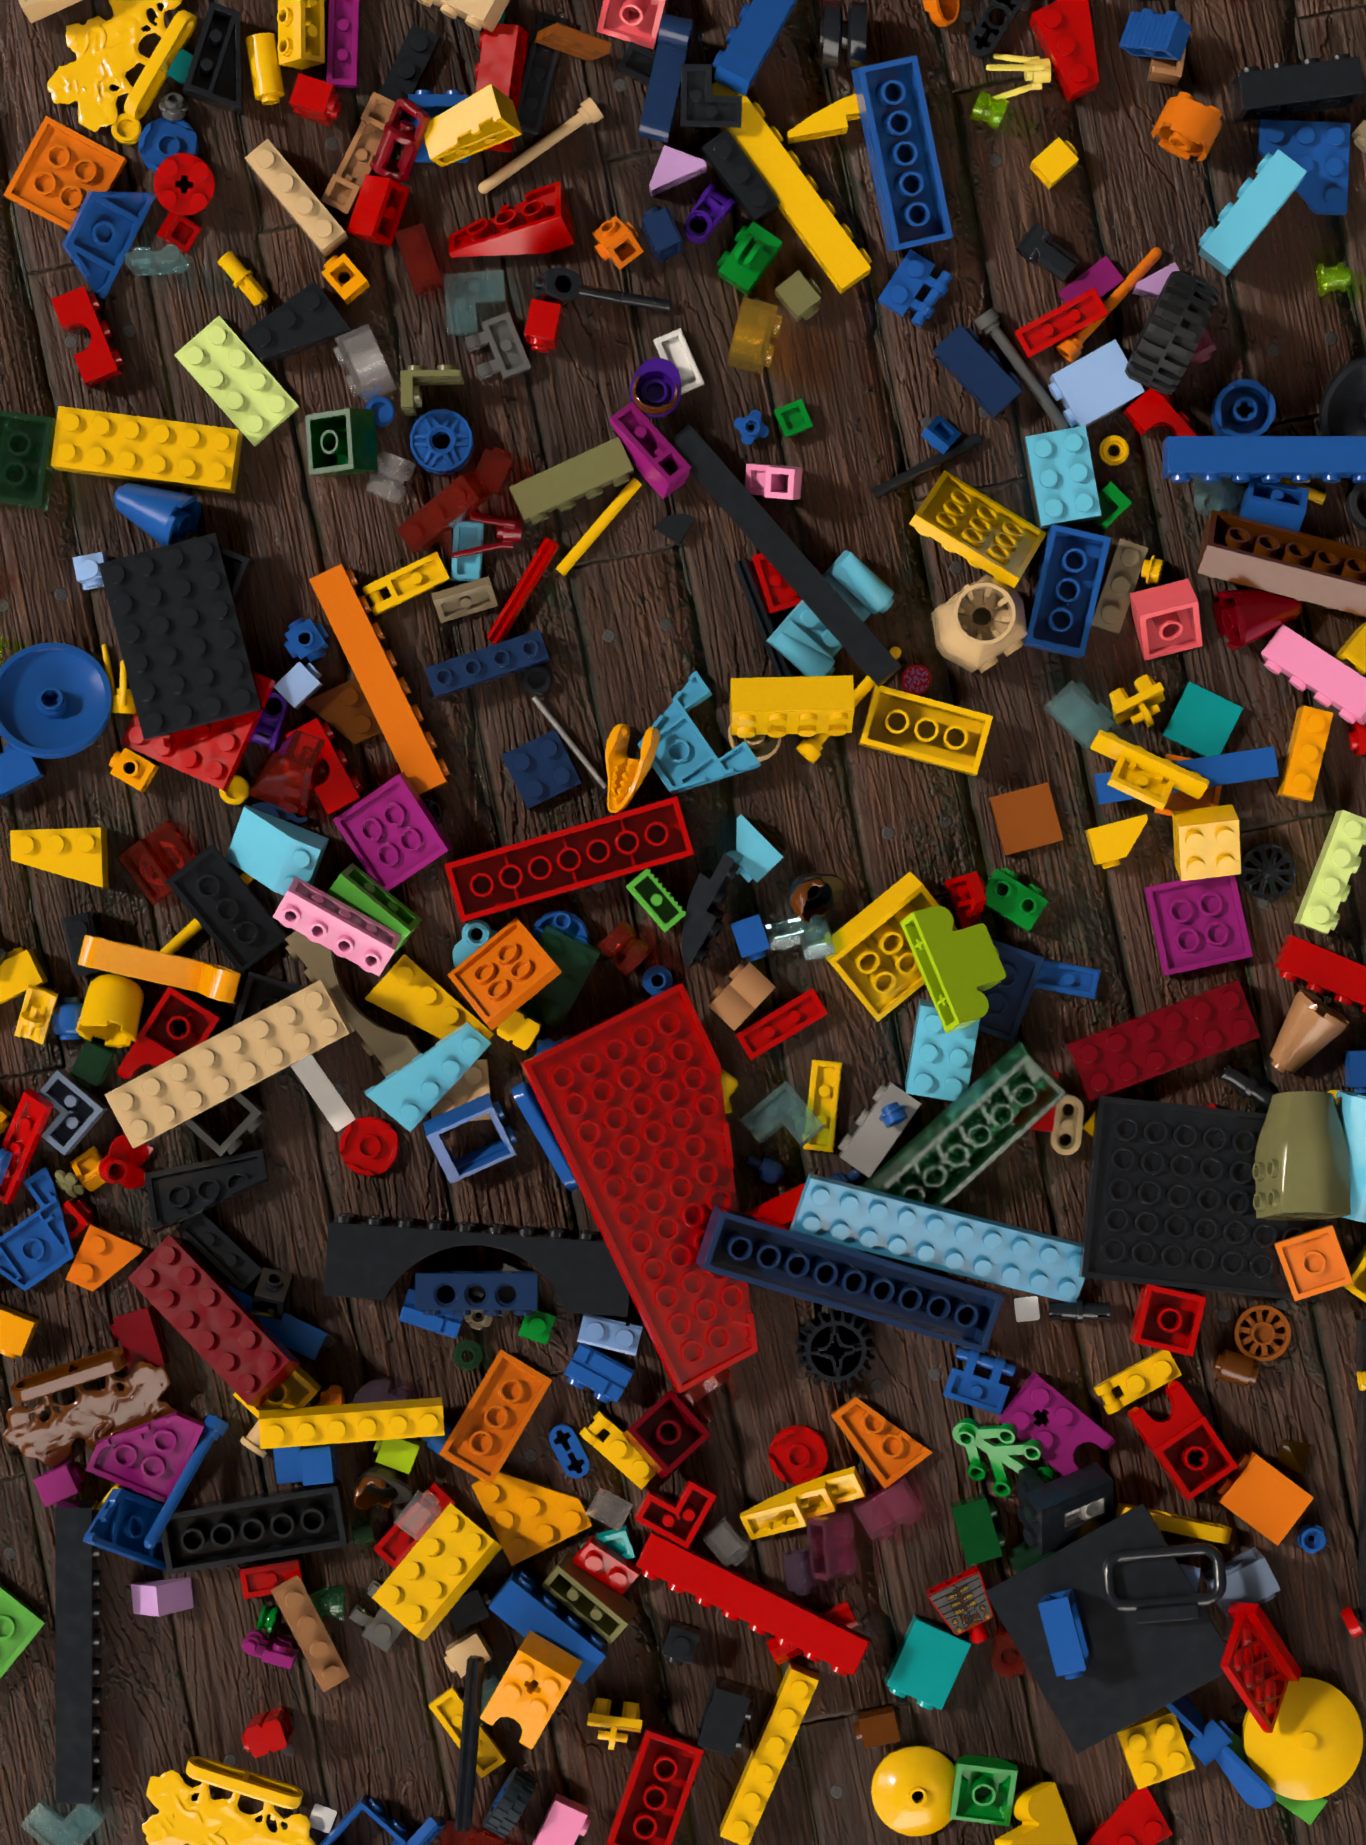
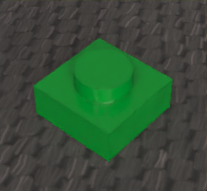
[774,398,813,439]
[518,1309,556,1345]

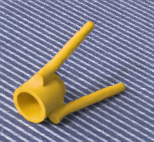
[102,644,136,714]

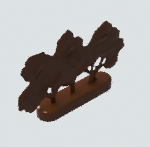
[2,1347,177,1468]

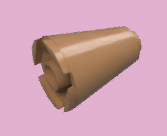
[1270,988,1349,1074]

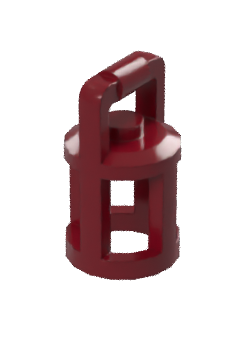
[370,98,430,182]

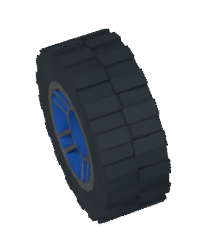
[482,1767,537,1838]

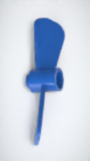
[1166,1695,1276,1809]

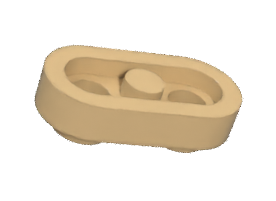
[1050,1095,1084,1155]

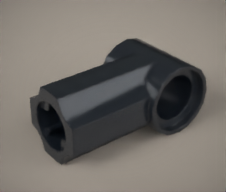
[1015,224,1079,282]

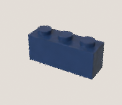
[932,325,1022,420]

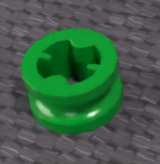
[257,1603,279,1634]

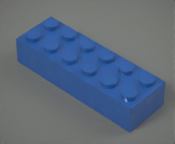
[851,55,953,251]

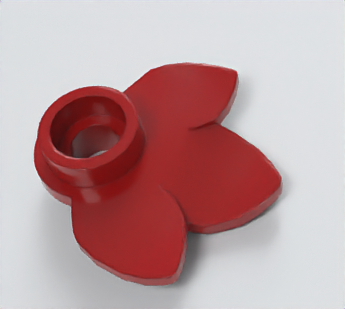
[98,1134,153,1189]

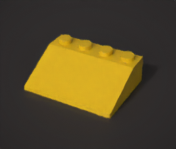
[817,872,958,1022]

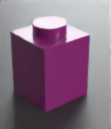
[33,1461,84,1508]

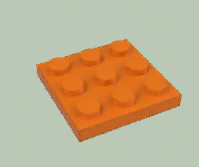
[3,116,127,231]
[447,917,562,1031]

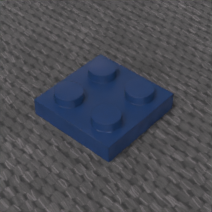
[501,729,582,810]

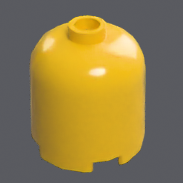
[76,973,144,1048]

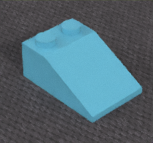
[226,805,329,895]

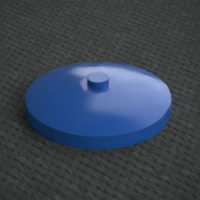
[0,642,113,759]

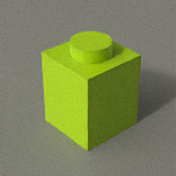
[373,1438,422,1474]

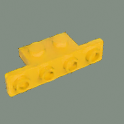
[1090,730,1210,810]

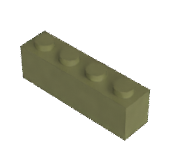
[509,437,634,525]

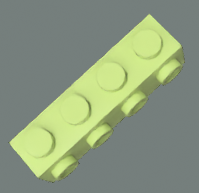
[1294,810,1366,934]

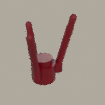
[451,510,522,558]

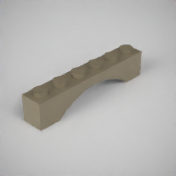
[285,931,423,1077]

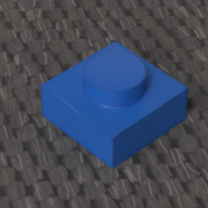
[921,415,961,455]

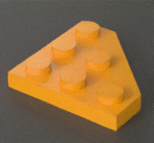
[471,1471,593,1566]

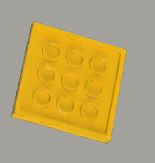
[909,470,1047,588]

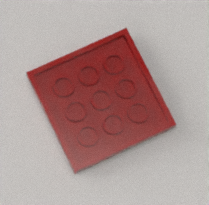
[121,671,276,792]

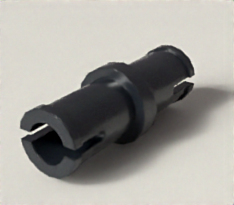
[1218,1063,1277,1110]
[1049,1299,1110,1323]

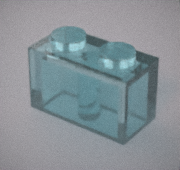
[1043,680,1114,750]

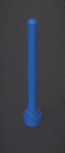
[144,1414,229,1549]

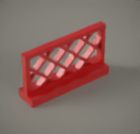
[1220,1602,1302,1733]

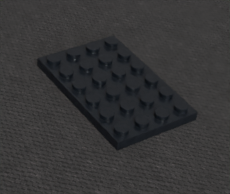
[99,533,263,741]

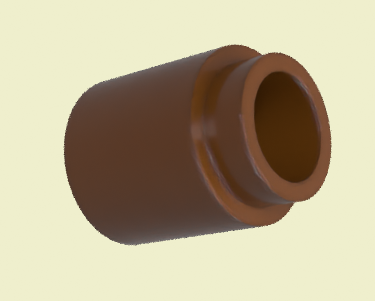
[1212,1349,1260,1387]

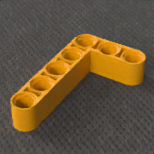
[78,934,241,1003]

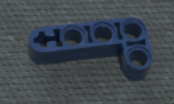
[638,13,693,143]

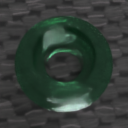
[453,1340,483,1370]
[351,1519,374,1550]

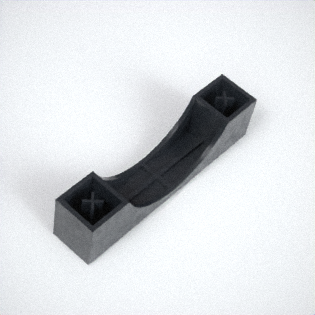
[323,1213,630,1317]

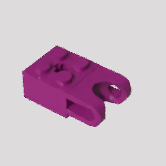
[996,1371,1115,1476]

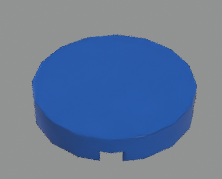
[138,117,200,173]

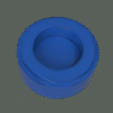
[365,396,396,428]

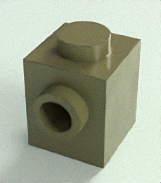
[774,270,821,322]

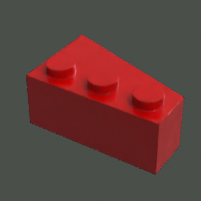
[1029,0,1099,103]

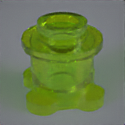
[1315,262,1351,297]

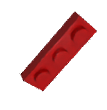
[1014,287,1109,358]
[735,988,828,1060]
[372,1481,457,1569]

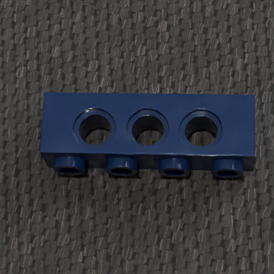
[425,629,551,699]
[415,1271,539,1316]

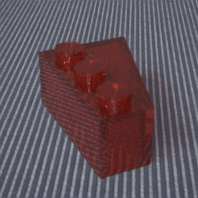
[248,729,325,816]

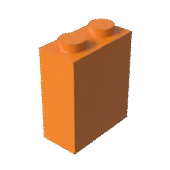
[1215,1450,1314,1546]

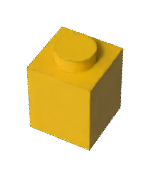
[1029,137,1079,190]

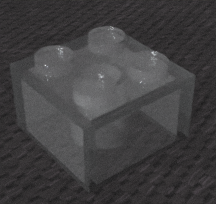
[333,324,397,403]

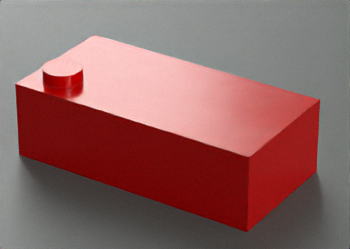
[606,1724,704,1845]

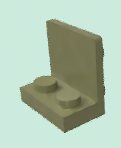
[400,365,465,416]

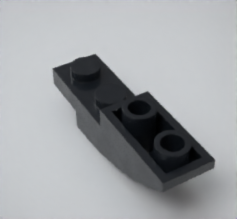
[682,850,743,968]

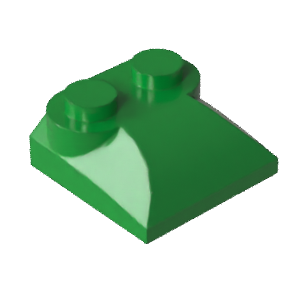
[949,1755,1018,1827]

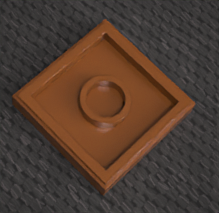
[535,22,612,62]
[989,782,1063,856]

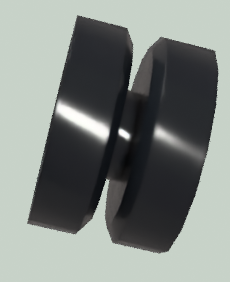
[819,0,867,70]

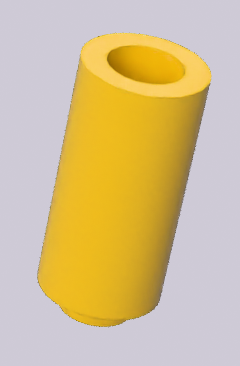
[245,33,285,105]

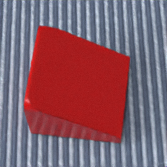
[156,212,202,254]

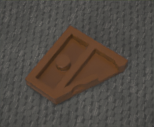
[305,678,383,745]

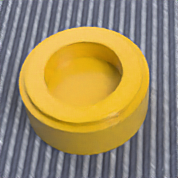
[111,113,143,146]
[219,775,250,805]

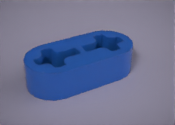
[549,1423,590,1479]

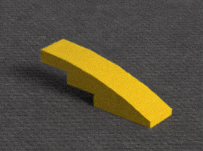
[787,93,861,144]
[740,1466,866,1540]

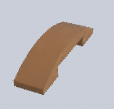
[320,91,395,215]

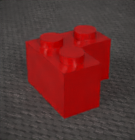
[634,1476,717,1549]

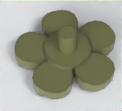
[54,1170,85,1198]

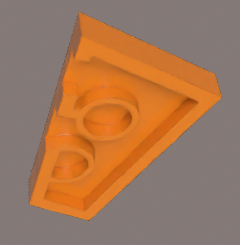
[831,1397,933,1489]

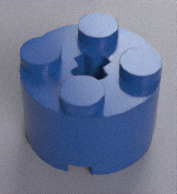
[1210,379,1276,436]

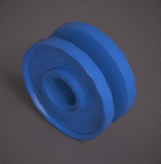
[410,409,474,476]

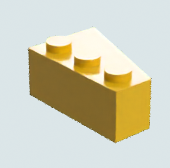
[424,84,523,168]
[10,827,109,888]

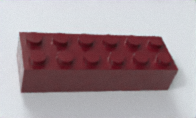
[1065,980,1260,1101]
[128,1234,301,1407]

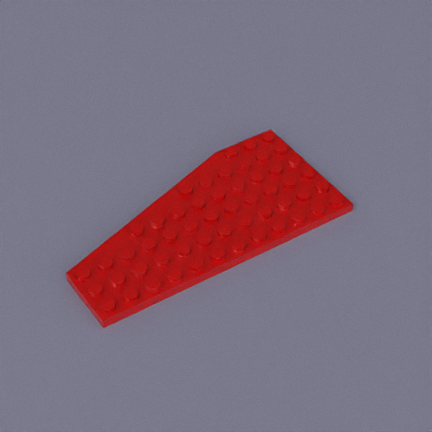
[520,983,758,1393]

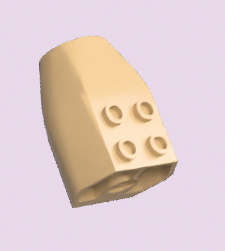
[932,574,1027,674]

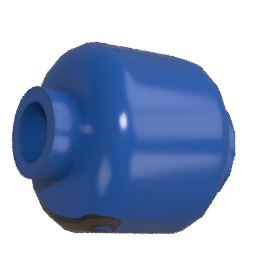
[52,997,84,1040]

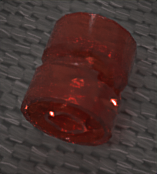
[597,920,654,976]

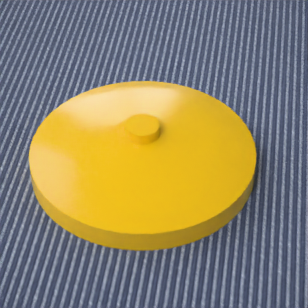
[1241,1676,1363,1800]

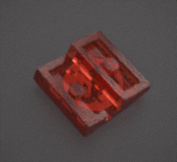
[118,820,197,906]

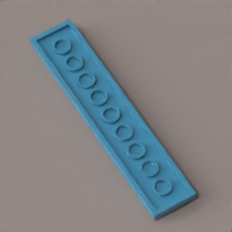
[790,1173,1085,1303]

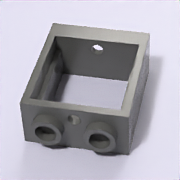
[184,1091,265,1157]

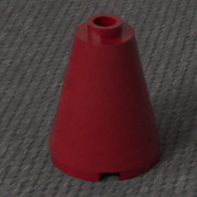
[1214,589,1302,650]

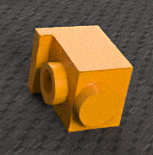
[321,253,370,305]
[109,748,160,793]

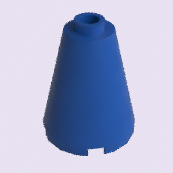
[114,483,201,547]

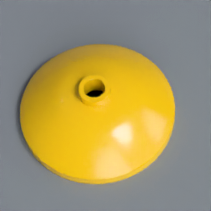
[871,1745,955,1836]

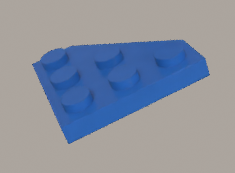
[1257,119,1351,216]

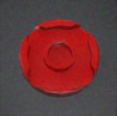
[339,1116,400,1176]
[769,1425,828,1485]

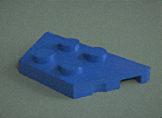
[62,191,156,299]
[83,1489,167,1570]

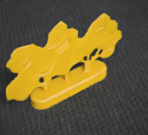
[47,0,197,132]
[142,1756,316,1845]

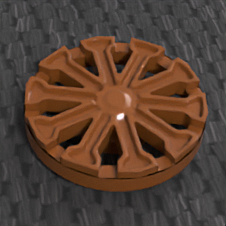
[1233,1304,1291,1362]

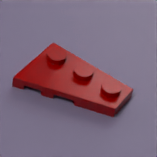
[1082,1786,1173,1845]

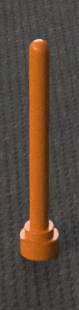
[1056,247,1162,363]

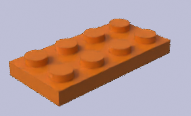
[438,1349,552,1486]

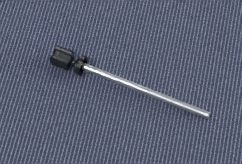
[532,696,630,814]

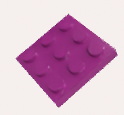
[333,772,453,892]
[1144,875,1253,976]

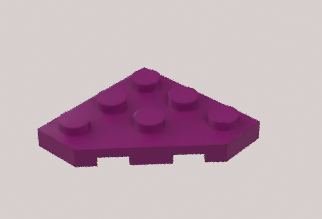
[85,1411,205,1503]

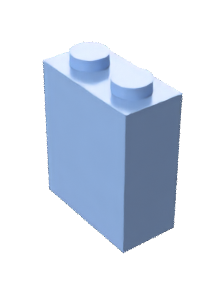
[1048,339,1145,427]

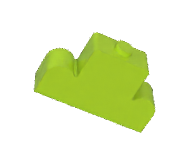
[900,905,1006,1033]

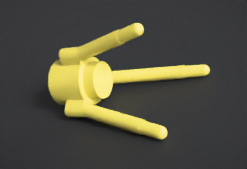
[986,53,1051,103]

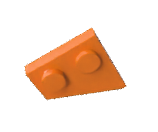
[65,1224,145,1292]

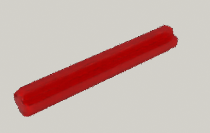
[487,537,559,644]

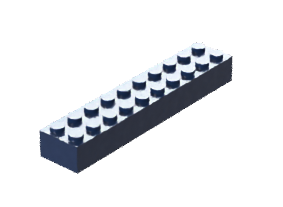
[695,1204,1004,1353]

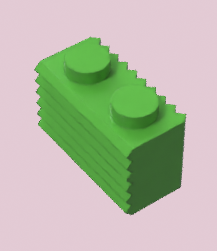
[626,869,686,933]

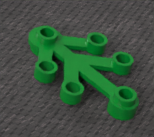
[952,1418,1058,1497]

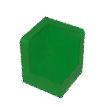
[1092,482,1132,531]

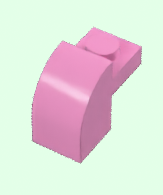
[745,463,803,500]

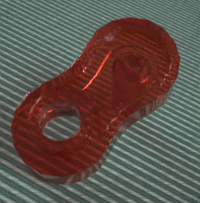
[675,1368,731,1424]

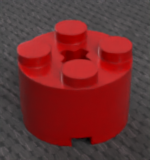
[154,152,215,215]

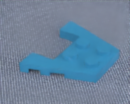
[637,671,761,795]

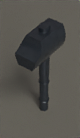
[533,268,671,312]

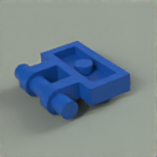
[877,249,953,328]
[942,1347,1016,1415]

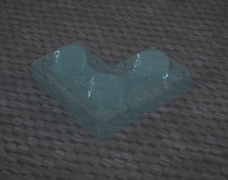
[443,270,506,336]
[765,915,835,961]
[740,1081,825,1147]
[20,1800,106,1845]

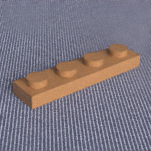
[270,1575,350,1692]

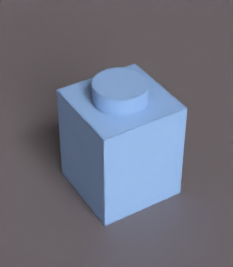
[274,661,323,710]

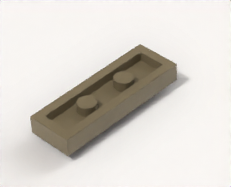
[1091,538,1149,634]

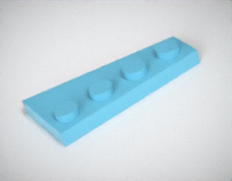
[364,1022,492,1132]

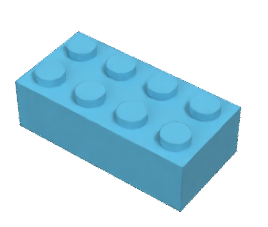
[1198,149,1307,277]

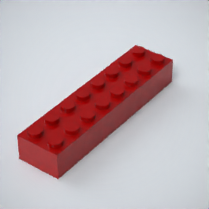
[444,796,694,923]

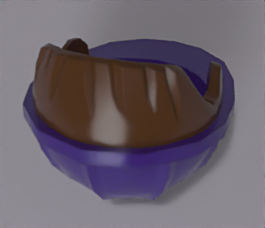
[629,358,681,418]

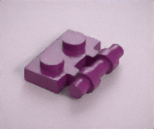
[242,1629,300,1670]

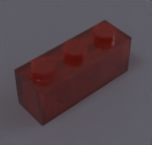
[396,471,492,553]

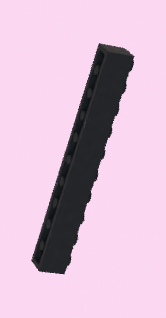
[55,1500,102,1804]

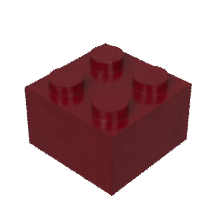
[622,1390,712,1479]

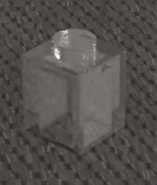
[586,1487,633,1531]
[394,1489,442,1541]
[703,1516,749,1568]

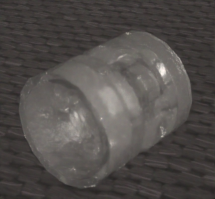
[365,451,416,505]

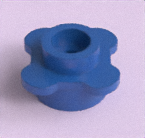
[734,410,769,445]

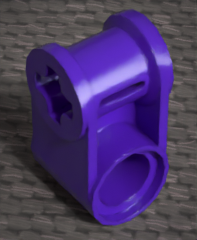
[685,183,736,244]
[249,693,290,752]

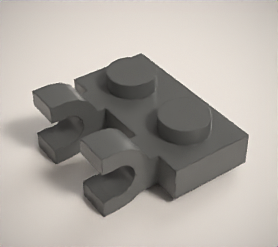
[464,312,531,381]
[349,1578,404,1652]

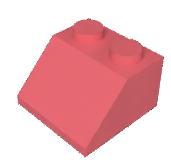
[596,0,669,50]
[1130,579,1203,661]

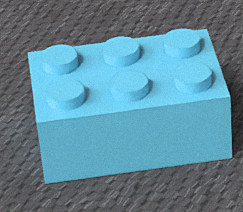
[1025,425,1101,530]
[905,999,980,1103]

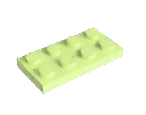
[174,316,300,447]

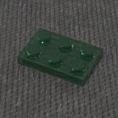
[519,923,602,1030]

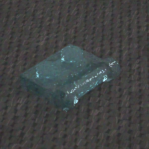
[125,244,188,276]

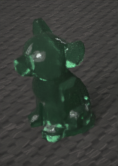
[310,1585,346,1622]

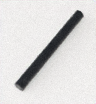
[871,433,983,500]

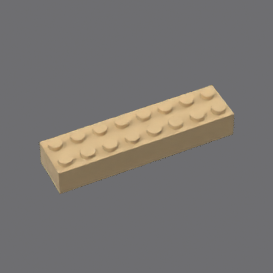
[105,979,352,1149]

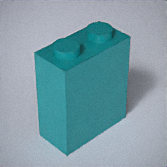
[885,1614,971,1711]

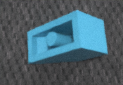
[736,814,783,883]

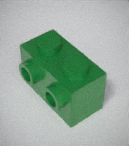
[985,867,1048,932]

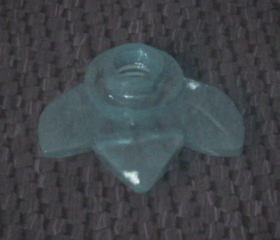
[1192,478,1246,516]

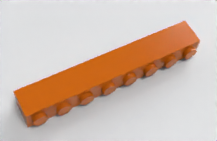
[309,564,450,796]

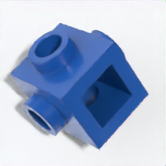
[284,617,330,663]

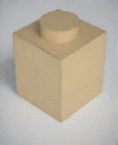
[444,1628,493,1678]

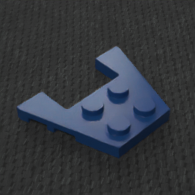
[0,1166,76,1291]

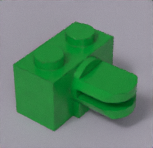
[717,221,783,297]

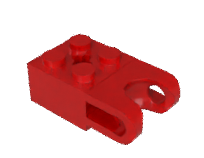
[117,986,225,1079]
[1127,1380,1238,1501]

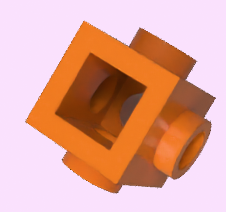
[592,215,644,270]

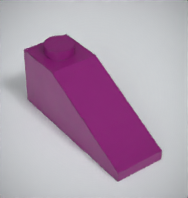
[609,402,692,499]

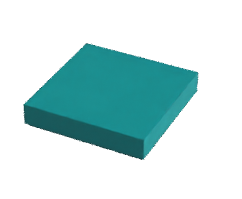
[1162,681,1243,757]

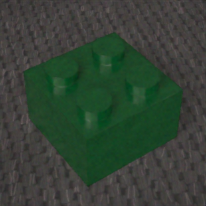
[305,408,378,477]

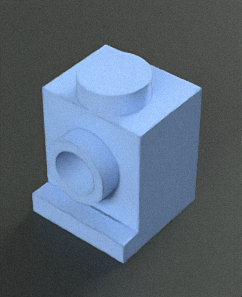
[72,552,109,591]

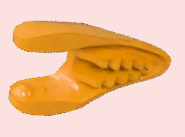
[605,724,660,813]

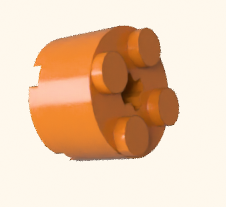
[1151,92,1222,161]

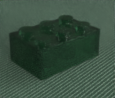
[0,410,56,512]

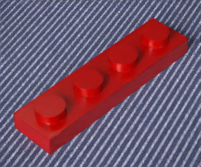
[0,1089,54,1205]

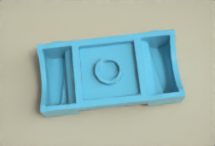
[766,550,894,676]

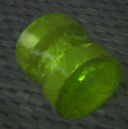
[970,90,1009,130]

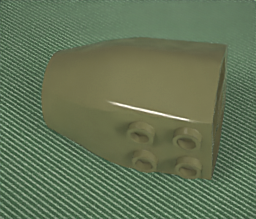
[1252,1091,1351,1221]

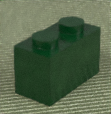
[949,1493,1006,1566]

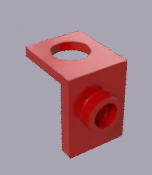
[62,1198,94,1240]

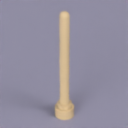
[478,97,604,194]

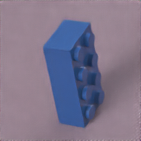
[1022,524,1111,658]
[488,1569,608,1685]

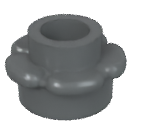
[159,93,189,121]

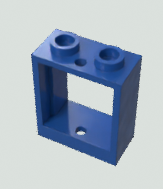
[423,1093,518,1184]
[1038,1588,1091,1680]
[319,1795,408,1845]

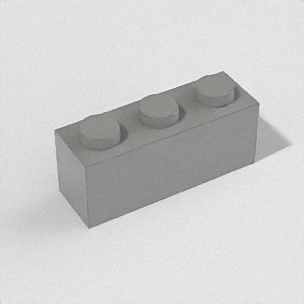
[838,1082,921,1178]

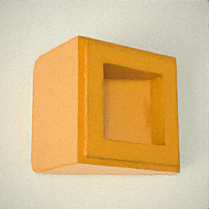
[70,1146,112,1192]

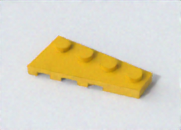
[365,954,494,1040]

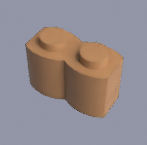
[708,962,776,1031]

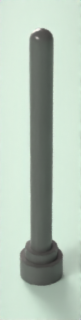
[974,307,1070,430]

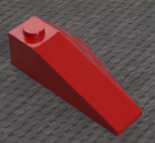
[449,181,574,258]

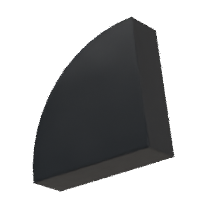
[654,514,695,545]

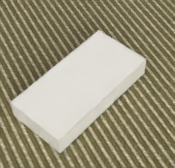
[653,328,704,395]

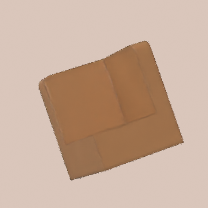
[1147,48,1186,86]

